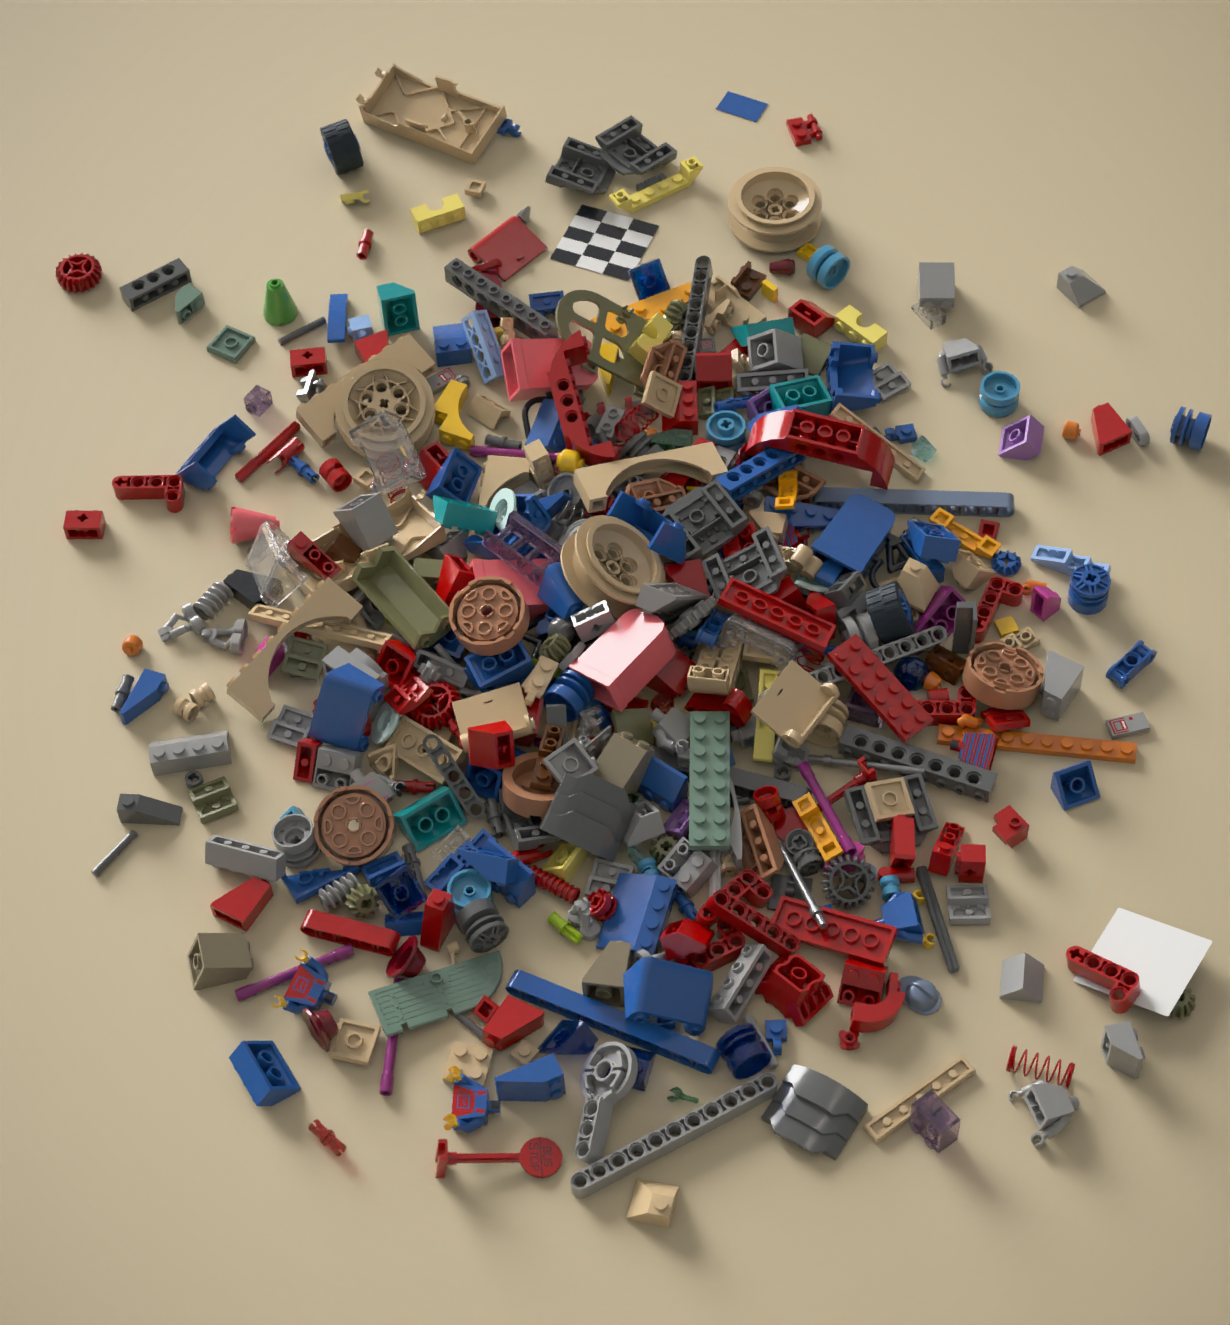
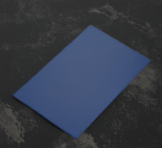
[716,91,768,122]

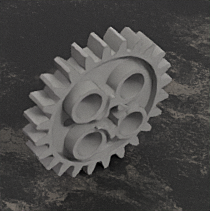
[668,595,718,640]

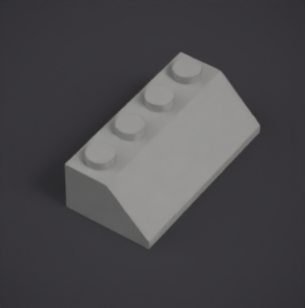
[636,583,708,614]
[149,730,232,776]

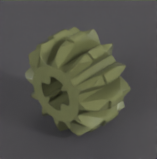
[663,299,688,330]
[538,633,571,662]
[649,833,679,865]
[345,883,380,918]
[1170,988,1196,1020]

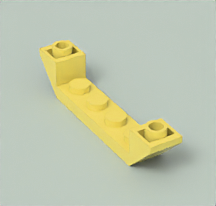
[609,156,703,213]
[752,667,779,762]

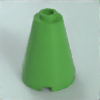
[263,278,298,326]

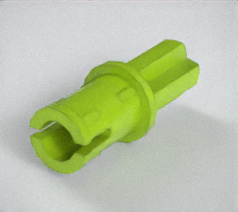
[547,912,583,944]

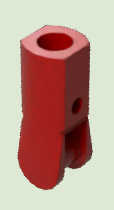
[877,867,915,883]

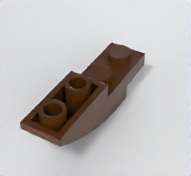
[530,724,566,791]

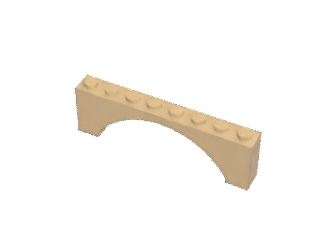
[296,333,436,449]
[573,442,728,513]
[465,455,531,566]
[226,577,363,723]

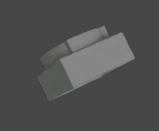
[322,646,389,723]

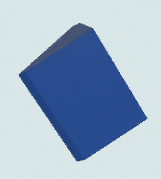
[1050,760,1100,810]

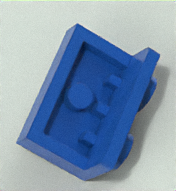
[529,290,564,316]
[361,851,408,888]

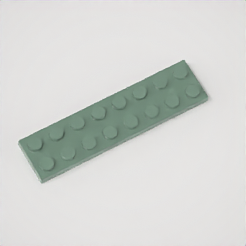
[689,711,730,850]

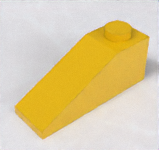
[598,343,619,396]

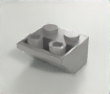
[313,744,363,791]
[622,800,666,847]
[657,837,718,898]
[1100,1021,1145,1079]

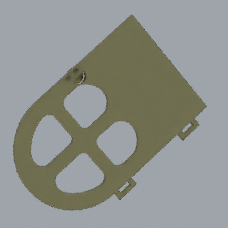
[555,290,668,398]

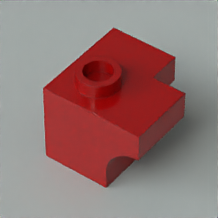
[992,805,1029,848]

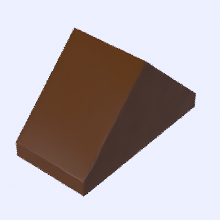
[325,533,362,563]

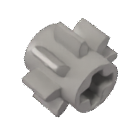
[417,660,442,684]

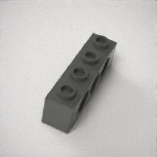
[119,258,192,312]

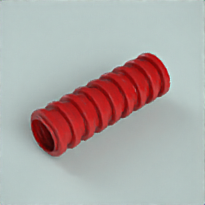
[530,865,580,904]

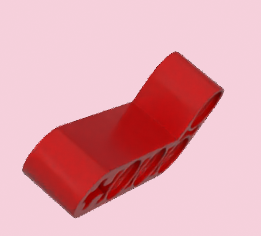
[112,475,185,513]
[975,576,1024,644]
[917,685,976,726]
[684,688,753,727]
[694,869,772,928]
[674,918,745,972]
[1066,946,1141,1014]

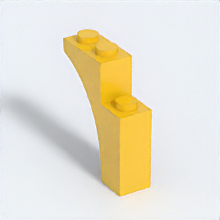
[434,379,475,451]

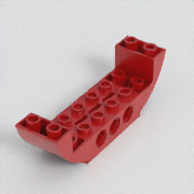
[547,330,620,466]
[745,408,895,490]

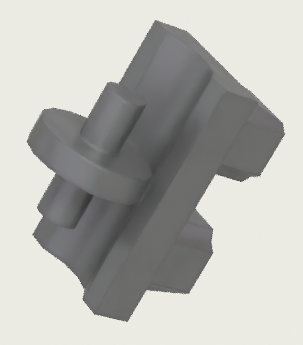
[296,370,327,402]

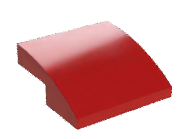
[383,673,434,715]

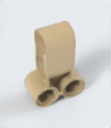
[778,544,823,580]

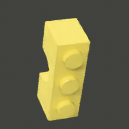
[410,194,466,234]
[834,304,888,352]
[627,312,673,365]

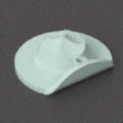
[489,488,517,534]
[794,573,829,596]
[371,702,403,744]

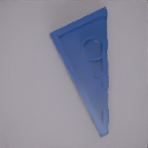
[281,866,360,904]

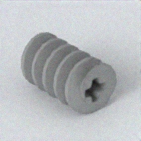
[193,581,234,621]
[318,872,360,913]

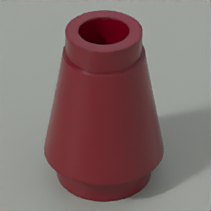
[769,258,795,275]

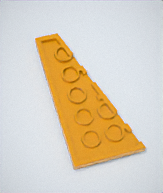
[591,282,692,337]

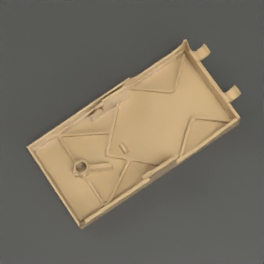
[356,63,507,165]
[281,486,447,596]

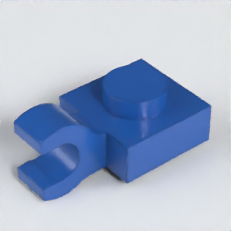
[496,118,521,138]
[884,423,918,444]
[765,1019,787,1055]

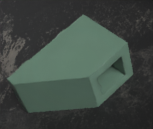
[175,283,205,324]

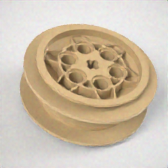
[728,167,822,253]
[334,359,435,461]
[560,515,665,619]

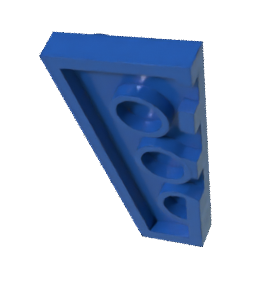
[764,496,839,530]

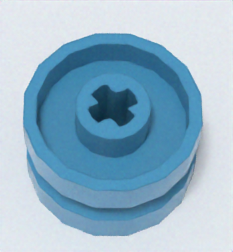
[806,244,850,290]
[979,371,1020,417]
[706,410,746,454]
[447,869,494,916]

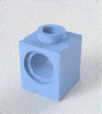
[346,314,373,342]

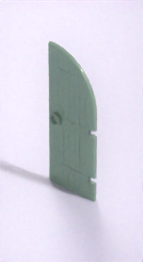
[368,951,503,1037]

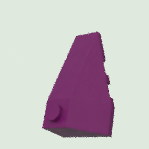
[915,586,967,655]

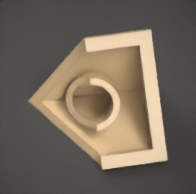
[367,743,400,780]

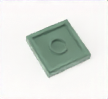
[207,325,256,364]

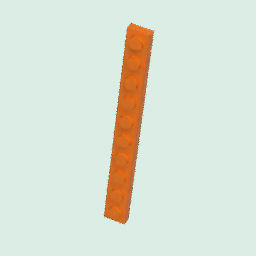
[937,724,1137,764]

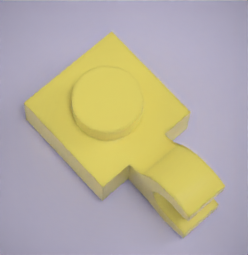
[340,190,370,204]

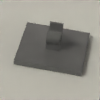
[767,874,813,910]

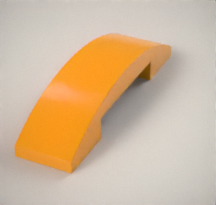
[775,470,798,510]
[929,507,1002,558]
[792,792,844,863]

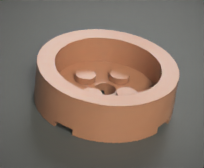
[449,576,530,656]
[962,642,1044,710]
[502,751,560,820]
[314,785,396,867]

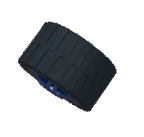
[320,119,364,175]
[865,581,916,645]

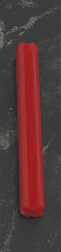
[235,421,301,482]

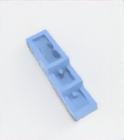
[1030,545,1111,576]

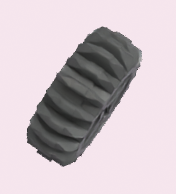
[820,854,876,910]

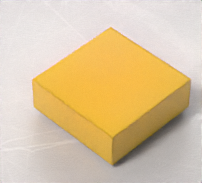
[797,243,819,262]
[761,279,778,303]
[994,615,1019,639]

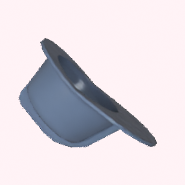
[898,976,942,1015]

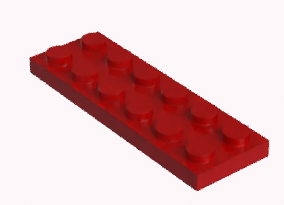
[717,577,836,653]
[827,634,934,744]
[768,895,898,967]

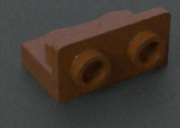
[730,261,766,302]
[923,645,966,685]

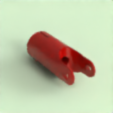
[267,437,305,473]
[511,844,553,866]

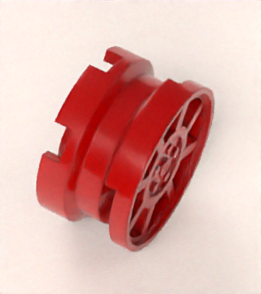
[587,888,617,921]

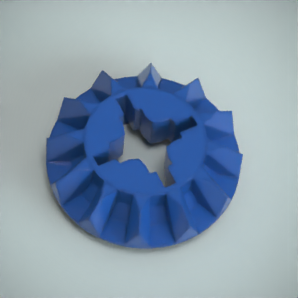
[991,550,1021,576]

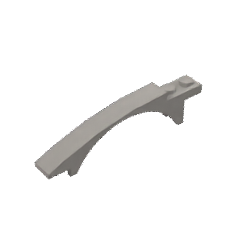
[677,748,742,870]

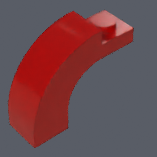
[849,972,905,1033]

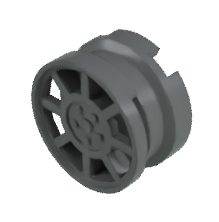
[785,828,814,857]
[793,847,825,877]

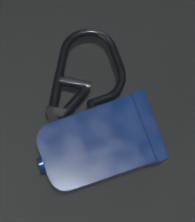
[810,494,913,589]

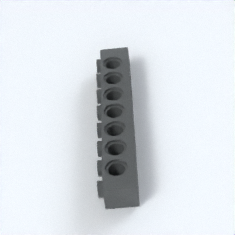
[444,258,558,339]
[838,724,997,802]

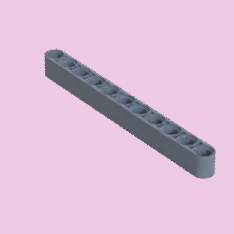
[812,487,1015,517]

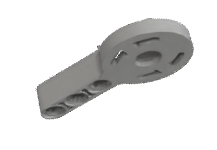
[574,1041,638,1165]

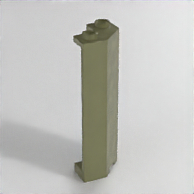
[351,546,451,650]

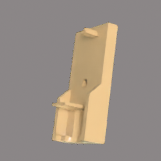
[706,275,767,330]
[385,715,469,787]

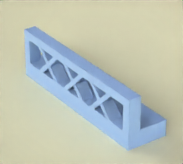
[461,310,505,384]

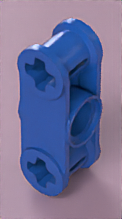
[695,607,732,650]
[1106,640,1157,689]

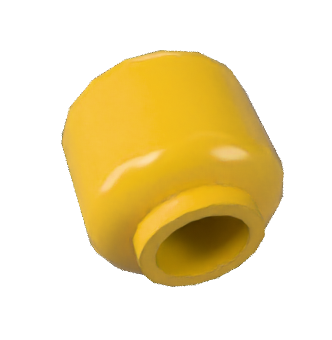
[556,449,584,474]

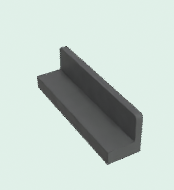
[952,602,978,657]

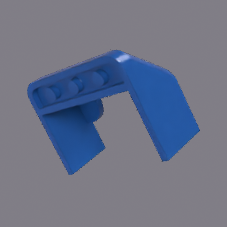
[175,414,256,491]
[606,491,686,564]

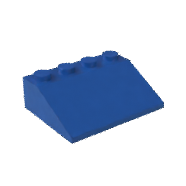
[596,873,678,957]

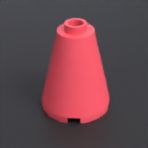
[230,506,280,543]

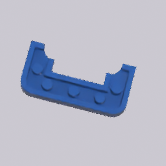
[826,341,881,415]
[463,494,551,560]
[537,562,586,620]
[309,663,385,752]
[623,957,713,1036]

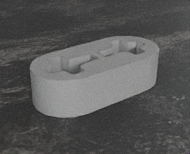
[1125,416,1150,446]

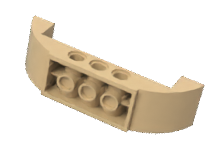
[687,591,749,696]

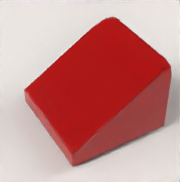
[978,519,1000,540]

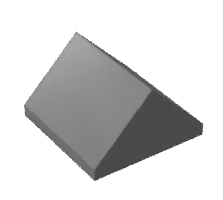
[1000,952,1044,1003]

